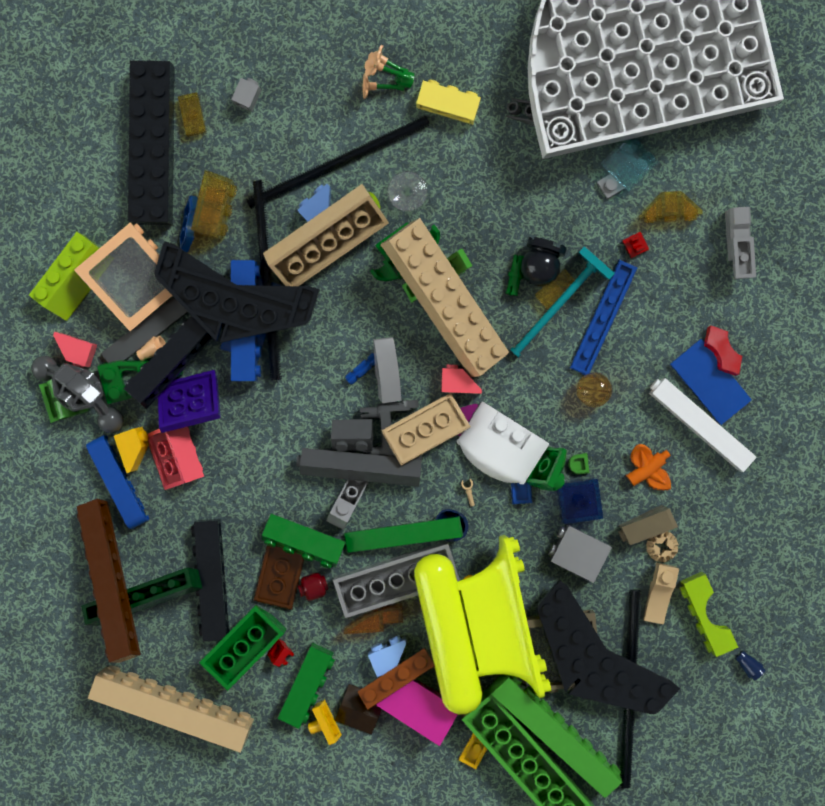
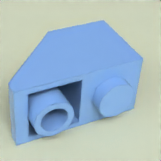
[368,635,407,677]

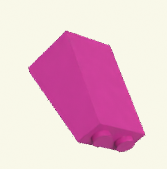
[376,679,458,746]

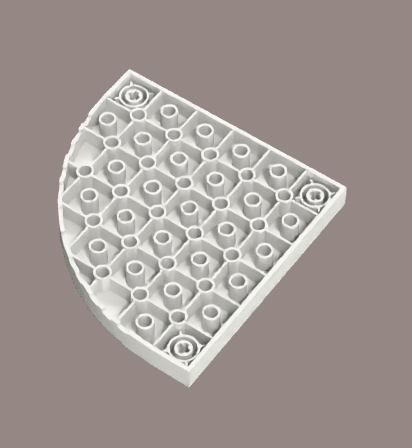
[528,0,784,159]

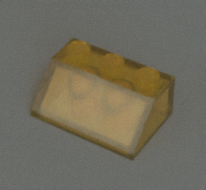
[191,170,237,240]

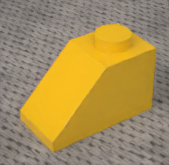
[114,427,149,473]

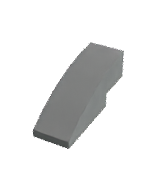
[373,337,402,403]

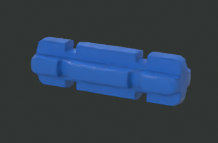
[345,353,375,385]

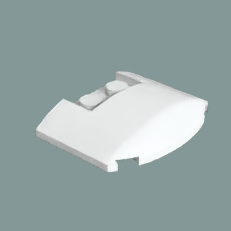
[457,402,549,484]

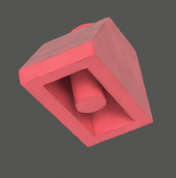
[53,332,97,368]
[441,364,482,394]

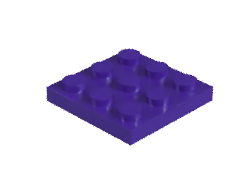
[158,370,221,433]

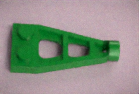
[97,360,183,404]

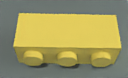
[416,80,481,125]

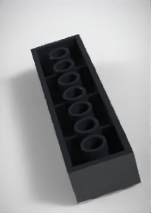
[128,61,175,225]

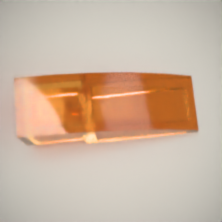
[344,603,403,634]

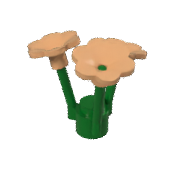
[362,45,414,99]

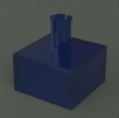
[557,477,603,524]

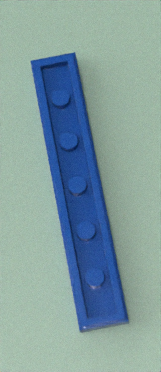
[570,259,637,376]

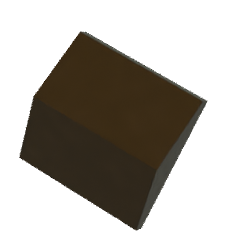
[335,684,382,735]

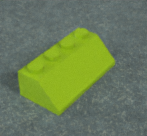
[29,232,114,321]

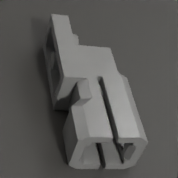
[725,207,756,279]

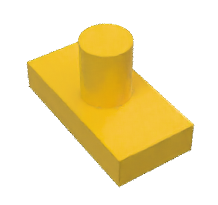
[308,700,342,745]

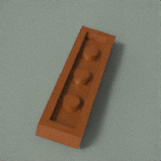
[358,648,435,710]

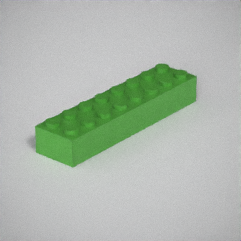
[460,686,594,806]

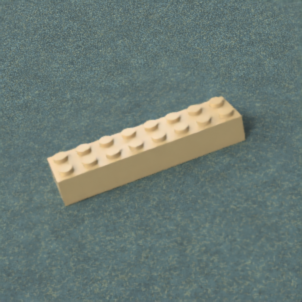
[380,218,509,377]
[88,665,254,753]

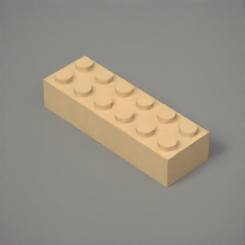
[263,184,389,286]

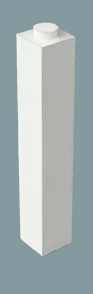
[649,378,756,472]

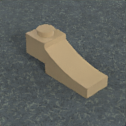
[643,562,679,625]

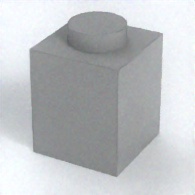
[231,78,262,112]

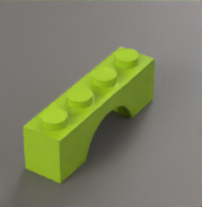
[679,571,739,657]

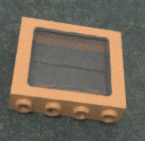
[74,222,172,331]

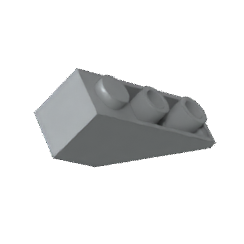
[326,480,368,530]

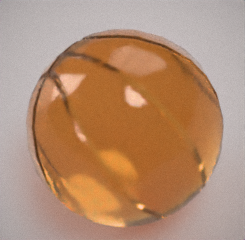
[576,372,612,408]

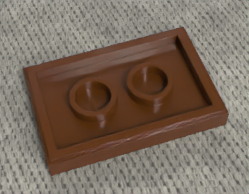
[253,545,304,610]

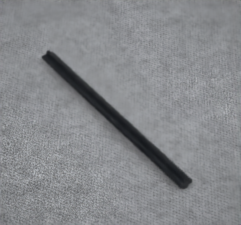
[246,115,430,209]
[253,180,282,380]
[620,589,641,789]

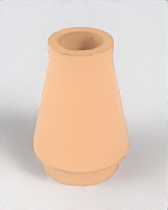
[136,336,166,361]

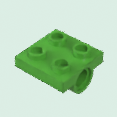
[39,380,91,423]

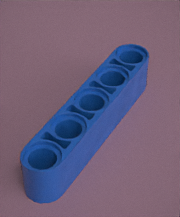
[86,434,149,530]

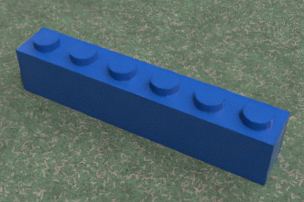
[231,260,261,381]

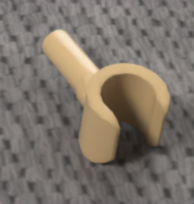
[461,478,475,506]

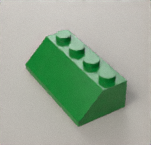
[199,605,286,691]

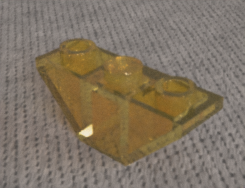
[639,191,703,223]

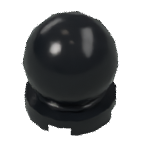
[521,237,567,287]

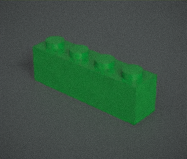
[262,514,345,569]
[278,643,335,729]

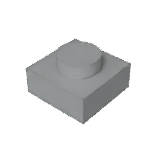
[597,171,625,199]

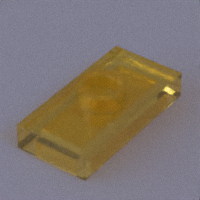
[178,92,207,137]
[534,269,575,310]

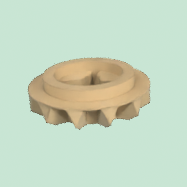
[646,531,679,562]

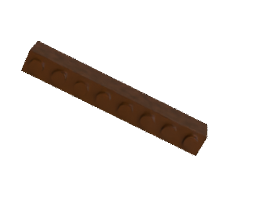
[76,499,141,663]

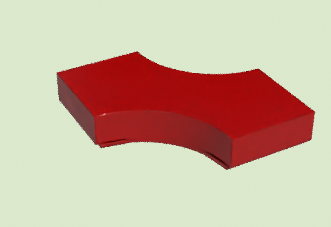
[704,325,743,376]

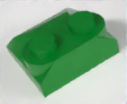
[526,447,567,491]

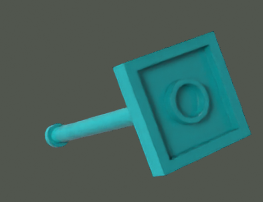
[510,246,615,358]

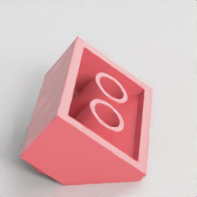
[148,427,204,490]

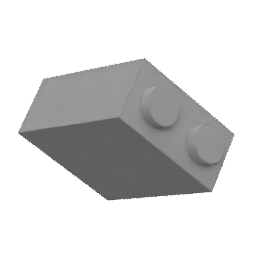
[548,524,612,583]

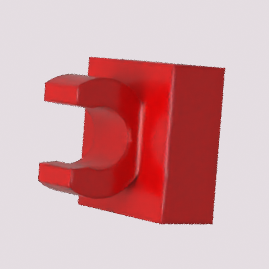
[622,231,649,259]
[267,639,294,667]

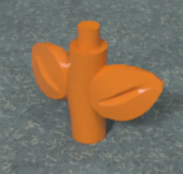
[626,444,671,491]

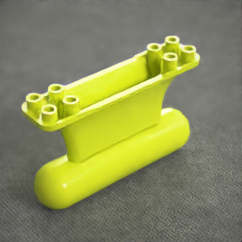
[414,535,551,714]

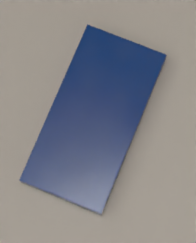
[670,339,752,425]

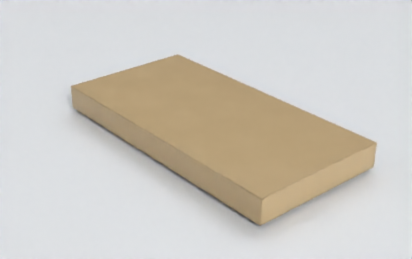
[381,393,471,466]

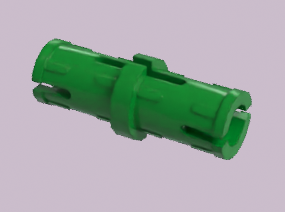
[505,255,524,296]

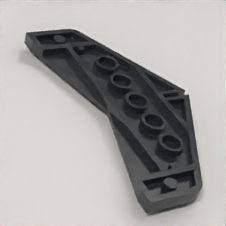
[155,241,320,343]
[537,579,680,714]

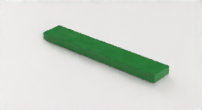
[344,516,463,553]

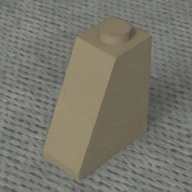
[618,505,678,545]

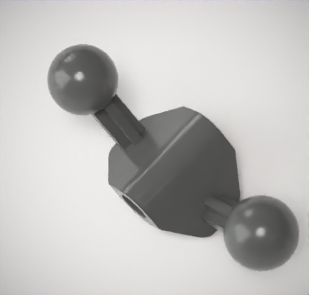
[31,356,124,433]

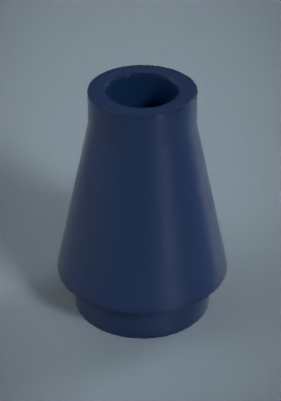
[735,650,765,681]

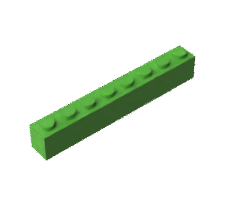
[490,675,622,798]

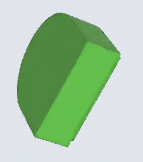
[568,453,590,474]

